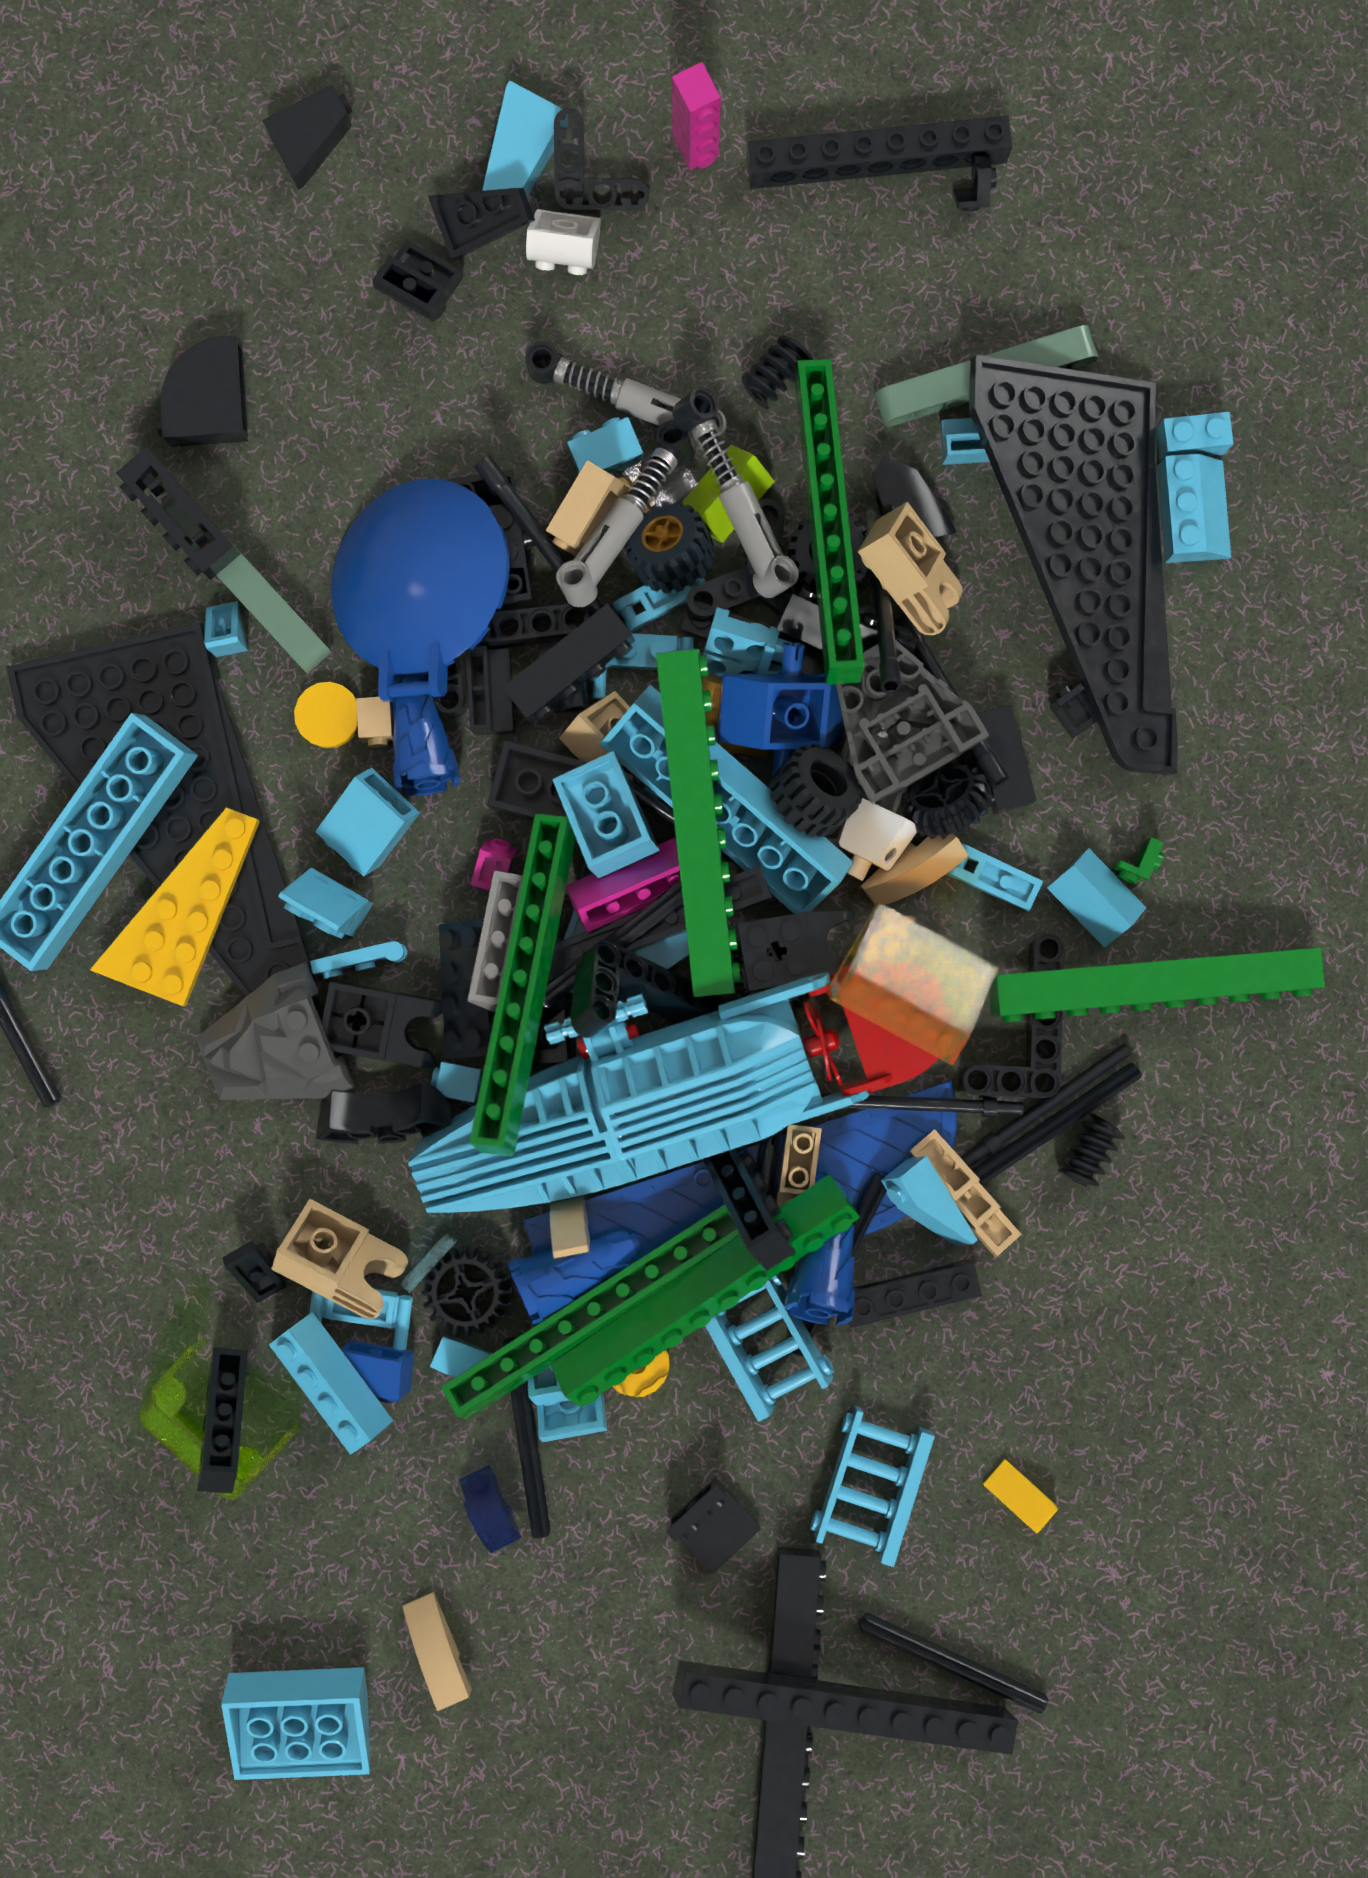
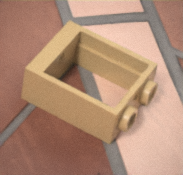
[546,460,631,556]

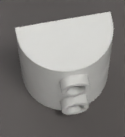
[526,209,601,275]

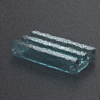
[401,1232,458,1293]

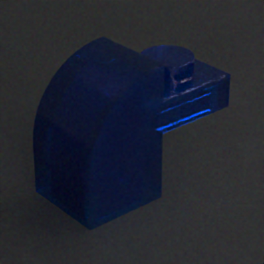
[459,1465,521,1553]

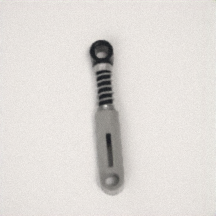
[525,341,727,447]
[673,387,799,598]
[556,420,696,607]

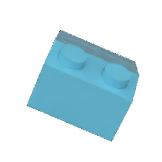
[552,751,660,878]

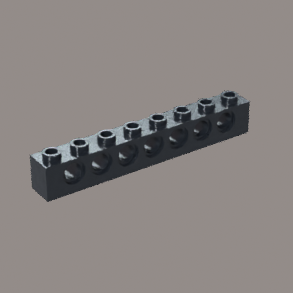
[747,115,1012,189]

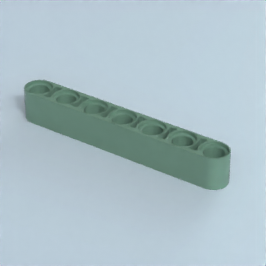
[874,325,1099,427]
[160,495,332,674]

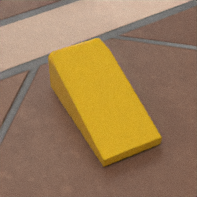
[982,1458,1059,1533]

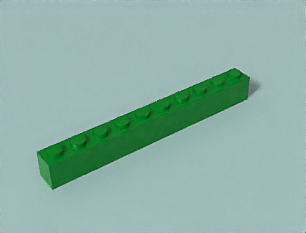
[795,359,865,685]
[656,648,741,997]
[469,814,576,1157]
[987,948,1325,1022]
[550,1174,861,1408]
[441,1205,740,1420]

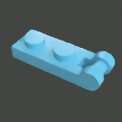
[612,578,705,633]
[946,843,1043,912]
[310,941,408,980]

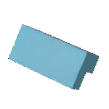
[940,418,990,465]
[1047,848,1146,948]

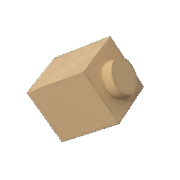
[356,697,394,747]

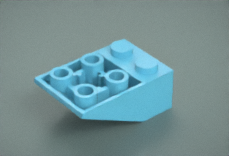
[278,868,373,939]

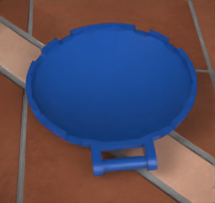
[331,479,510,702]

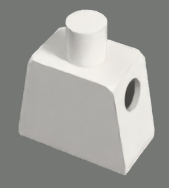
[839,798,917,881]

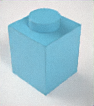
[431,1062,484,1103]

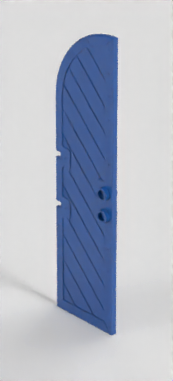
[523,1081,957,1314]

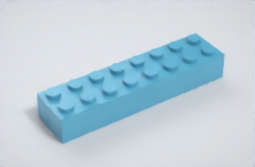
[599,685,853,914]
[0,713,198,971]

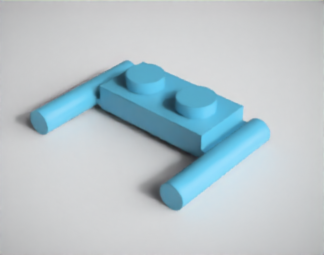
[592,633,694,700]
[309,1289,413,1350]

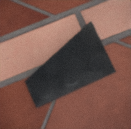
[428,188,535,259]

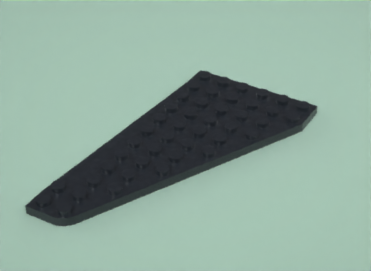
[969,355,1178,775]
[6,622,320,1002]

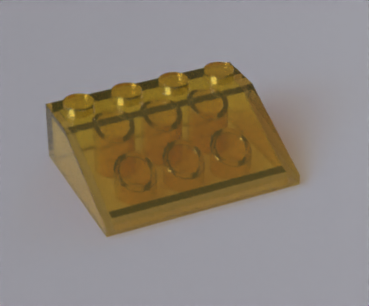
[826,902,998,1065]

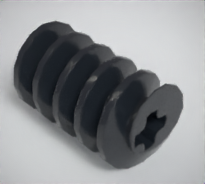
[741,335,814,409]
[1057,1112,1125,1187]

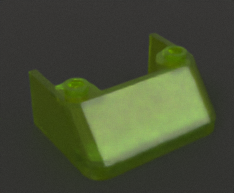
[139,1339,301,1500]

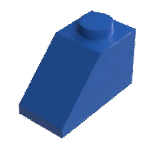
[341,1340,414,1403]

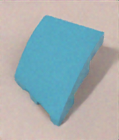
[528,1366,607,1442]

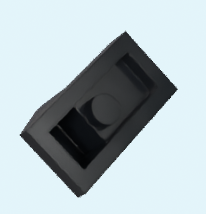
[222,1241,287,1303]

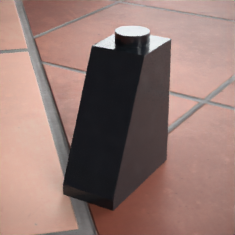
[262,85,353,190]

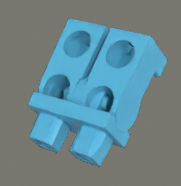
[703,607,791,677]

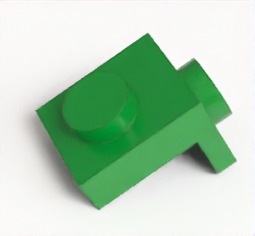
[1112,837,1164,884]

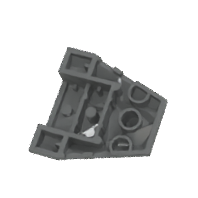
[835,640,990,804]
[196,962,354,1100]

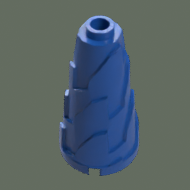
[392,674,461,796]
[784,1190,855,1325]
[507,1230,642,1326]

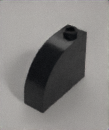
[157,335,248,447]

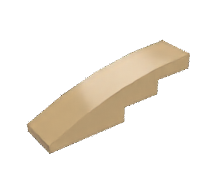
[909,1129,1022,1258]

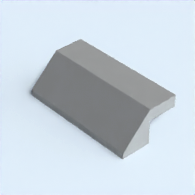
[468,871,523,1013]

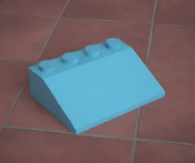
[221,1667,370,1780]

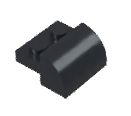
[372,239,463,322]

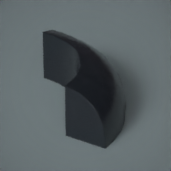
[316,1081,451,1144]

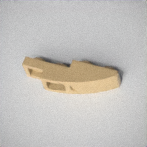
[776,1124,822,1262]

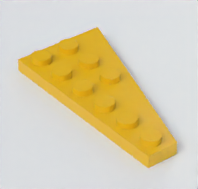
[90,808,260,1007]

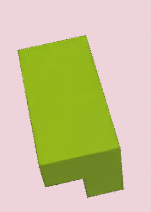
[682,445,775,543]

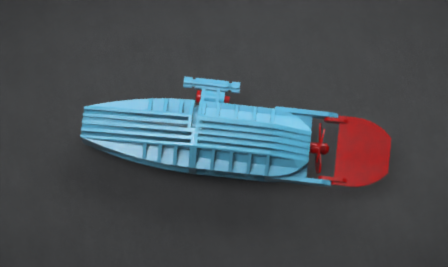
[408,960,954,1213]

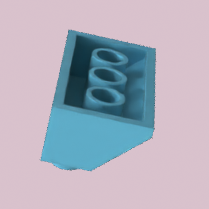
[269,1312,393,1455]

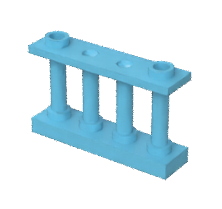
[705,1272,834,1422]
[810,1406,935,1567]

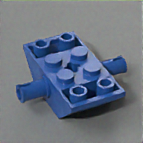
[717,642,844,775]

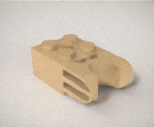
[858,502,963,635]
[272,1199,408,1319]

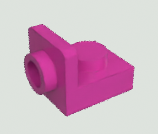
[471,838,518,891]

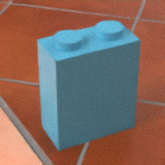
[315,768,420,877]

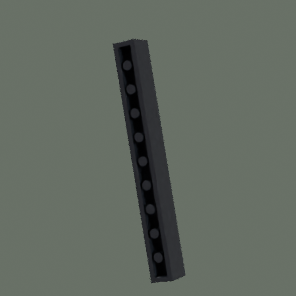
[752,1547,826,1878]
[672,1660,1018,1755]

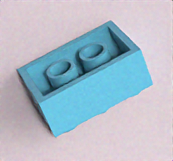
[1157,454,1231,563]

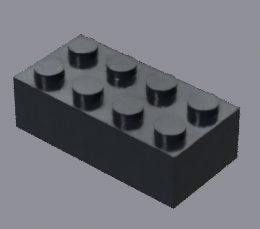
[487,741,635,821]
[439,919,495,1058]

